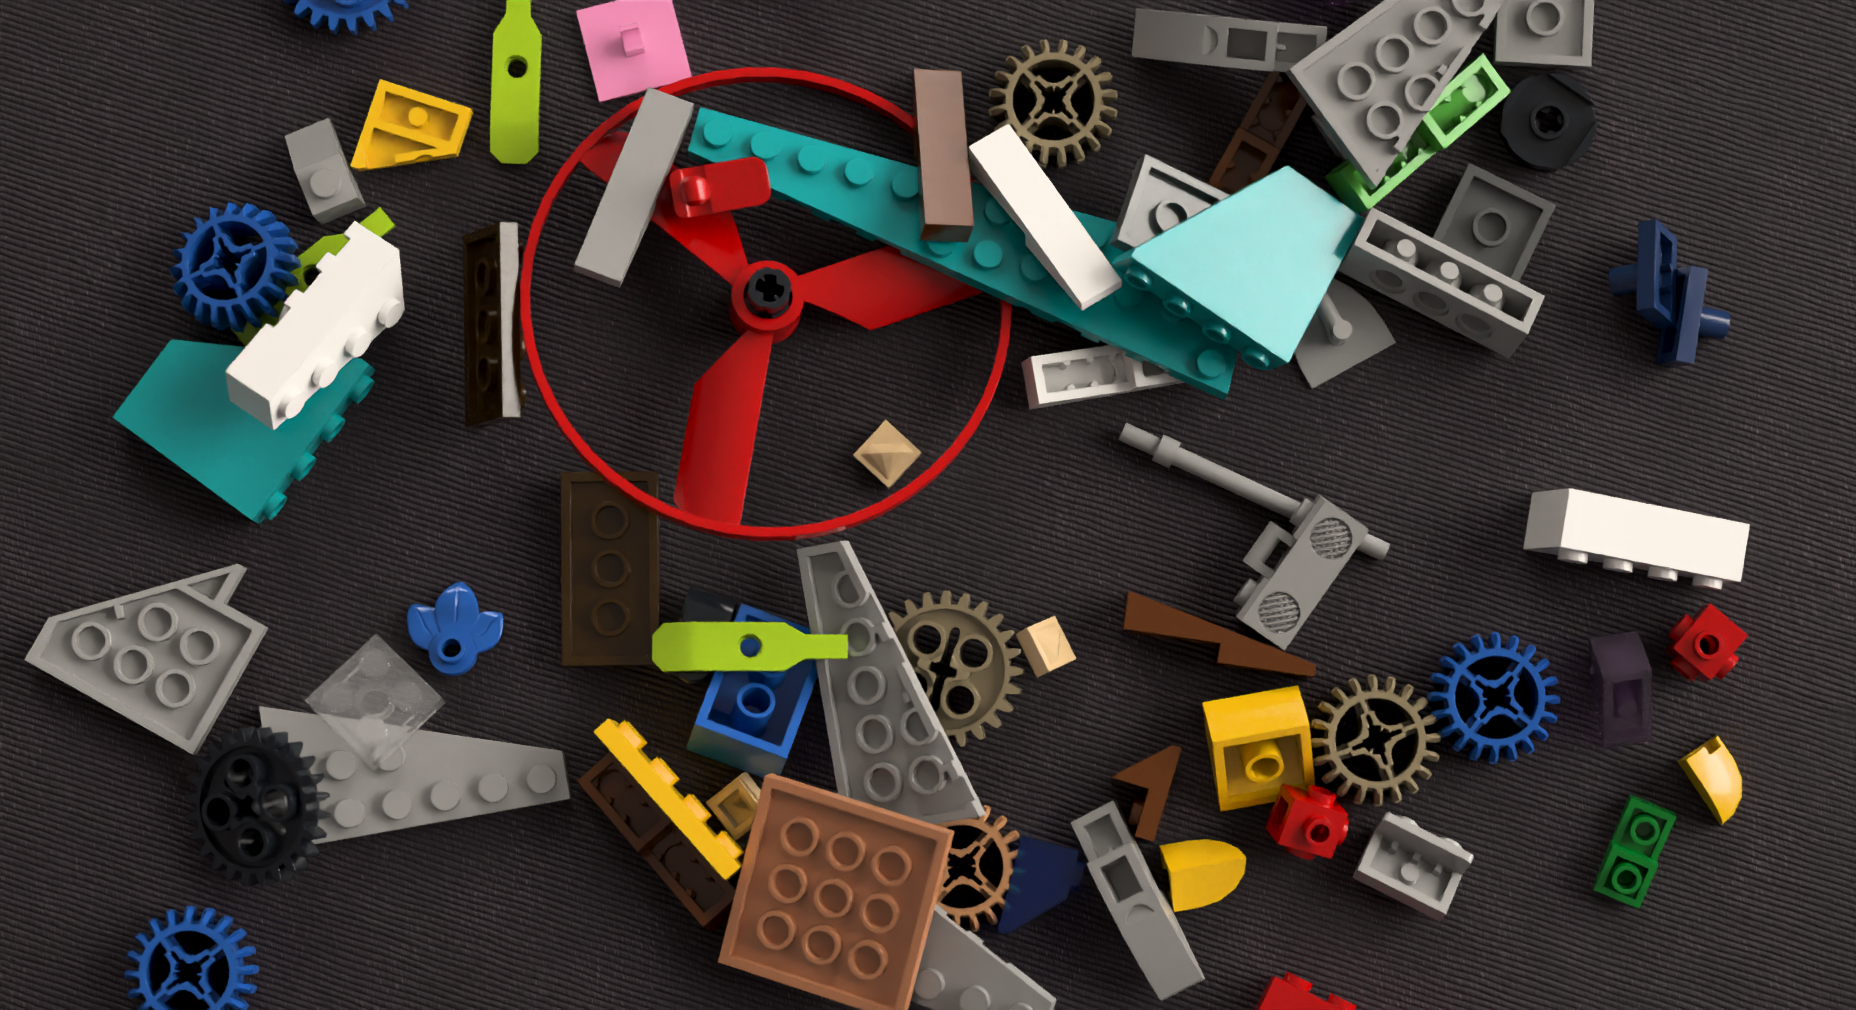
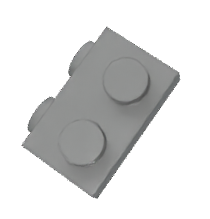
[1352,812,1474,922]

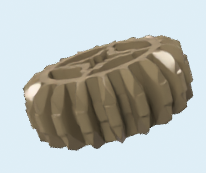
[988,39,1118,169]
[1310,674,1441,807]

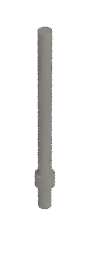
[1118,422,1390,561]

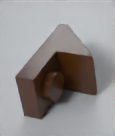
[1110,745,1182,842]

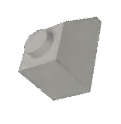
[285,118,366,224]

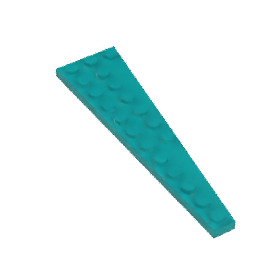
[687,107,1238,400]

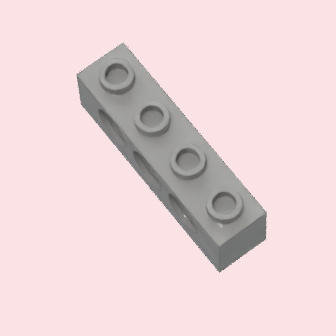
[1338,207,1545,358]

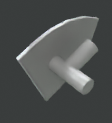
[1294,278,1396,389]

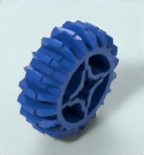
[169,202,302,333]
[1427,632,1560,764]
[125,906,259,1010]

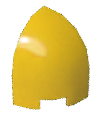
[1677,735,1742,826]
[1159,839,1246,912]

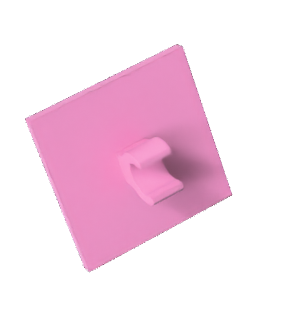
[576,0,692,103]

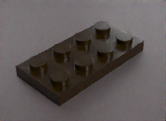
[463,222,526,427]
[561,471,660,667]

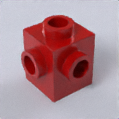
[1664,604,1748,682]
[1266,783,1349,860]

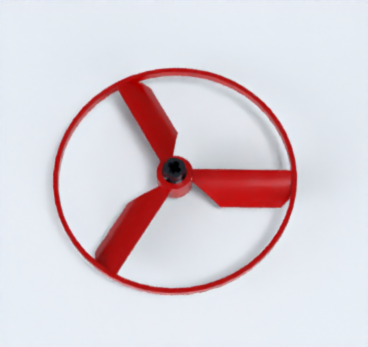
[520,67,1012,541]

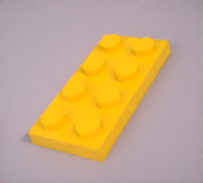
[594,719,745,880]

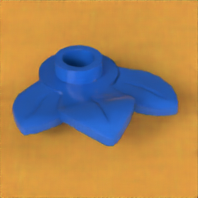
[407,582,504,676]

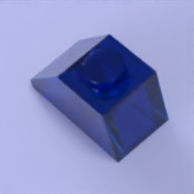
[997,836,1085,934]

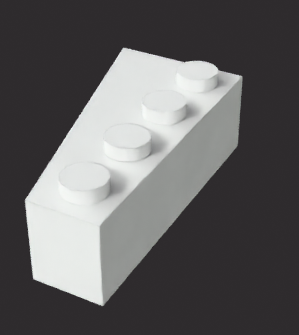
[225,221,405,431]
[1523,488,1750,590]

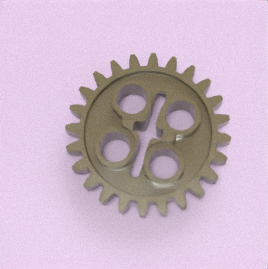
[889,590,1025,747]

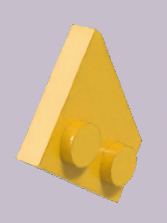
[350,79,473,171]

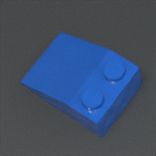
[686,603,818,778]

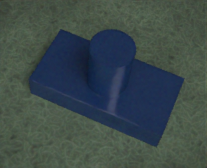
[1609,219,1677,329]
[1655,265,1730,368]

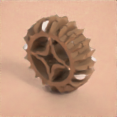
[934,805,1027,932]

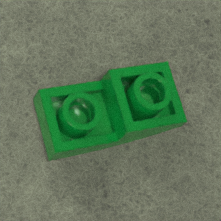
[1593,794,1677,909]

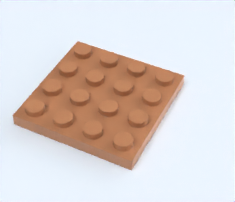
[718,773,954,1010]

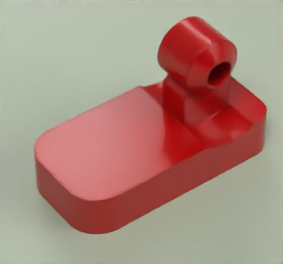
[669,157,772,218]

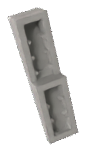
[574,87,694,288]

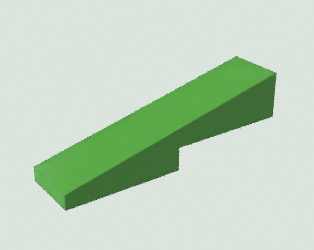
[1324,54,1511,213]

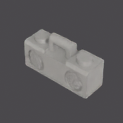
[1233,494,1369,651]

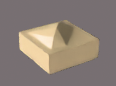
[853,420,921,489]
[1016,616,1076,678]
[706,772,761,841]

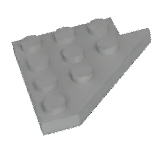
[24,564,268,755]

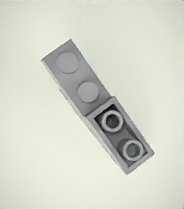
[1132,8,1328,72]
[1070,801,1205,1001]

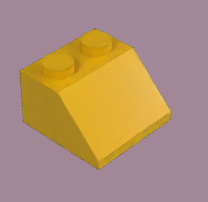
[1202,685,1315,811]

